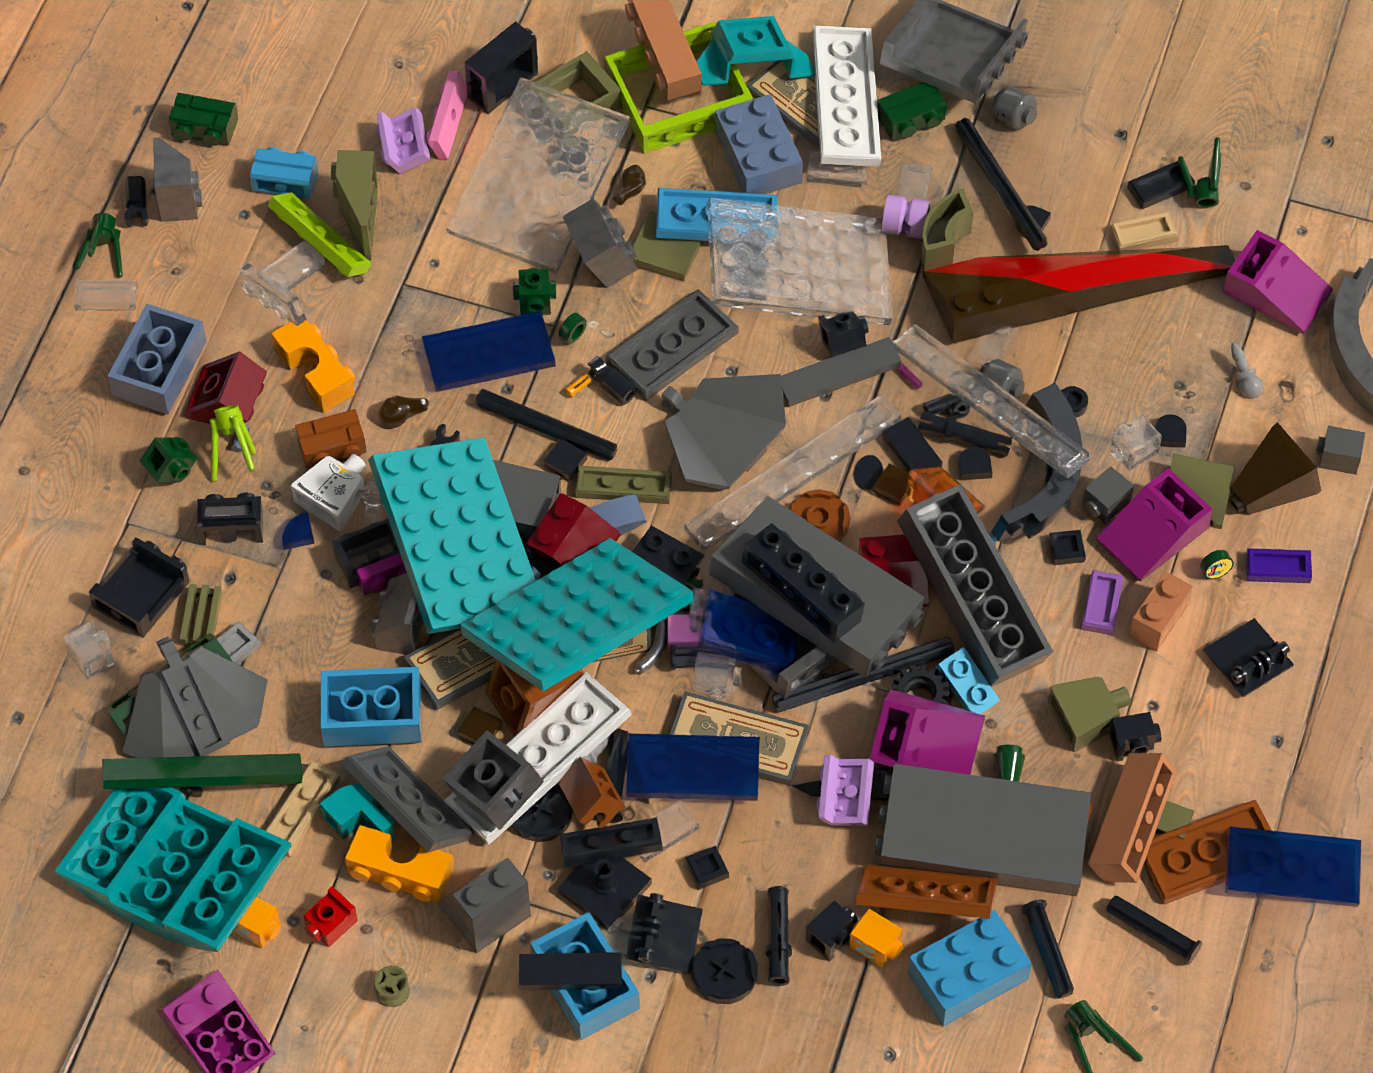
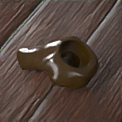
[613,165,646,206]
[378,395,429,429]

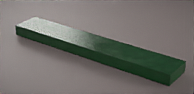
[102,753,303,789]

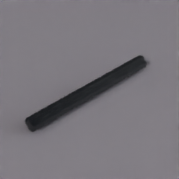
[955,118,1048,251]
[772,637,954,712]

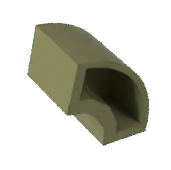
[921,189,973,271]

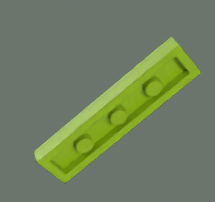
[268,192,372,277]

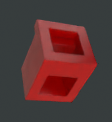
[303,886,358,947]

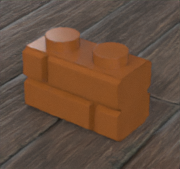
[295,409,367,469]

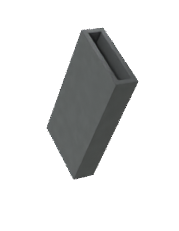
[709,496,925,677]
[874,764,1091,896]

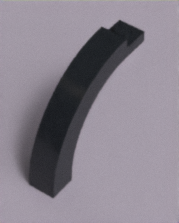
[991,383,1083,541]

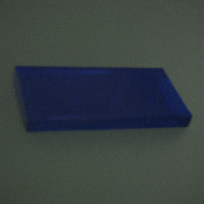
[422,312,556,392]
[626,733,760,801]
[1225,826,1361,907]

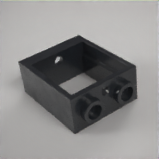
[465,21,538,114]

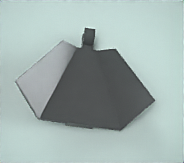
[662,374,786,490]
[121,636,268,758]

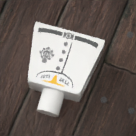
[291,454,366,532]

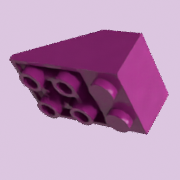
[1223,230,1333,334]
[1096,468,1213,582]
[870,689,985,775]
[156,970,276,1073]

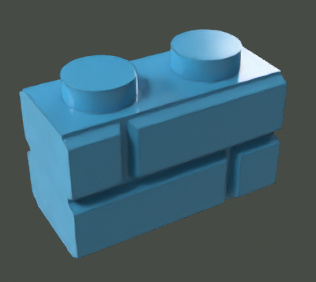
[250,147,318,199]

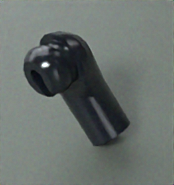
[923,394,970,419]

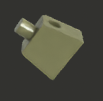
[1048,676,1131,752]

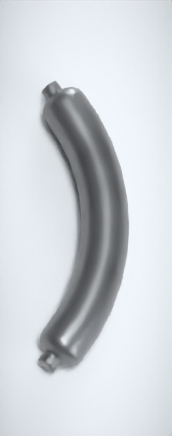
[634,618,668,674]

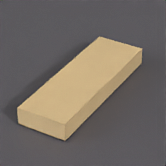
[265,761,340,858]

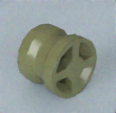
[374,965,410,1007]

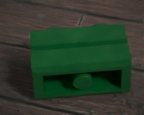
[877,82,947,140]
[169,93,238,146]

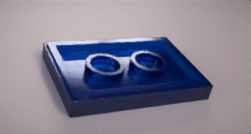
[698,589,798,673]

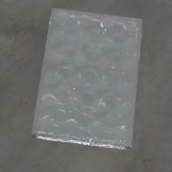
[446,77,630,274]
[707,197,893,325]

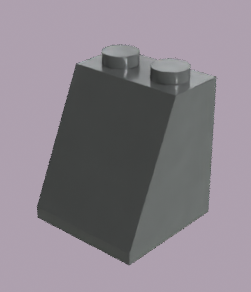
[438,858,531,953]

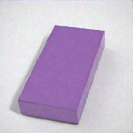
[1081,570,1123,635]

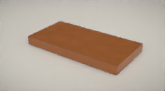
[1144,800,1285,905]
[856,864,997,919]

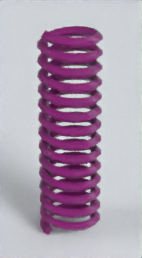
[898,363,923,389]

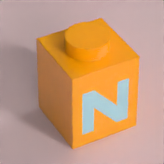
[232,897,281,949]
[849,909,904,968]

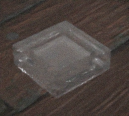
[690,588,706,633]

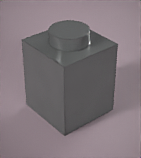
[1316,425,1365,475]
[1082,466,1134,524]

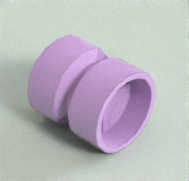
[882,194,930,239]

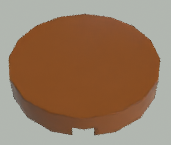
[789,489,851,542]

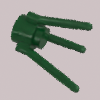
[1178,137,1222,208]
[74,213,123,278]
[1065,1000,1143,1073]

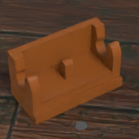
[558,756,625,828]

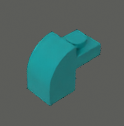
[320,784,395,840]

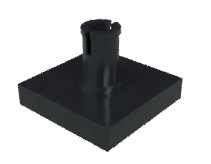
[558,858,652,931]

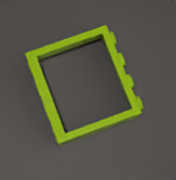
[605,22,753,154]

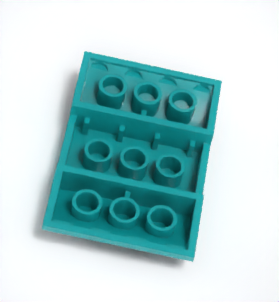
[55,787,292,952]

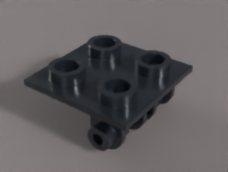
[632,525,705,585]
[1203,618,1294,697]
[625,893,703,974]

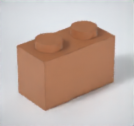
[1129,571,1193,651]

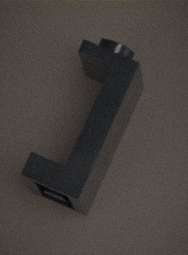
[89,537,189,638]

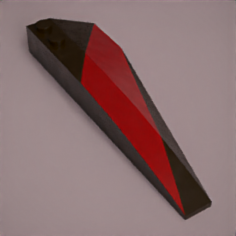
[922,245,1236,343]

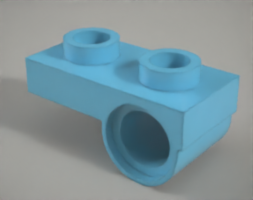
[935,647,1000,714]

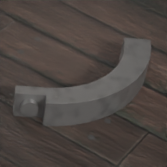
[1329,258,1373,416]

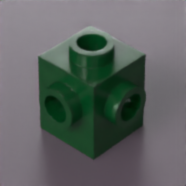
[513,268,556,316]
[139,437,198,482]

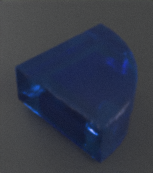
[282,512,315,550]

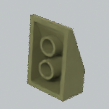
[331,150,378,260]

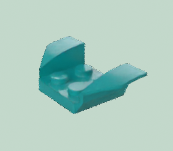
[697,16,815,86]

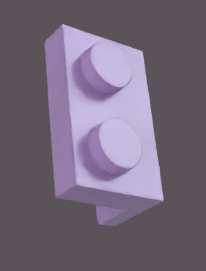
[376,107,430,174]
[817,755,874,826]

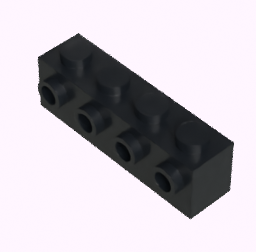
[741,523,865,643]

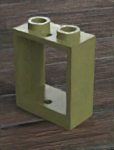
[528,51,622,141]

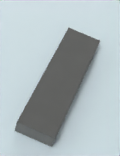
[781,337,902,407]

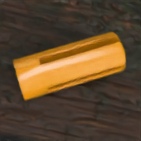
[565,374,591,398]

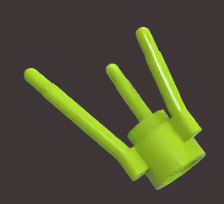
[209,405,256,482]

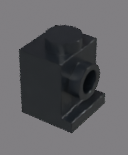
[818,311,869,357]
[1109,712,1162,762]
[805,900,858,962]

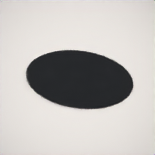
[854,455,883,489]

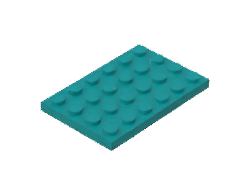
[368,437,536,634]
[461,538,694,691]

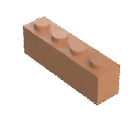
[625,0,702,101]
[1088,753,1177,883]

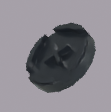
[512,784,574,842]
[691,938,758,1004]

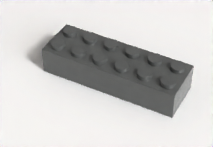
[897,484,1054,687]

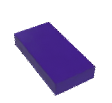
[1246,548,1312,583]

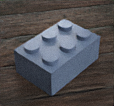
[715,94,803,194]
[107,303,207,414]

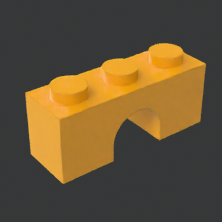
[271,315,356,413]
[345,825,454,902]

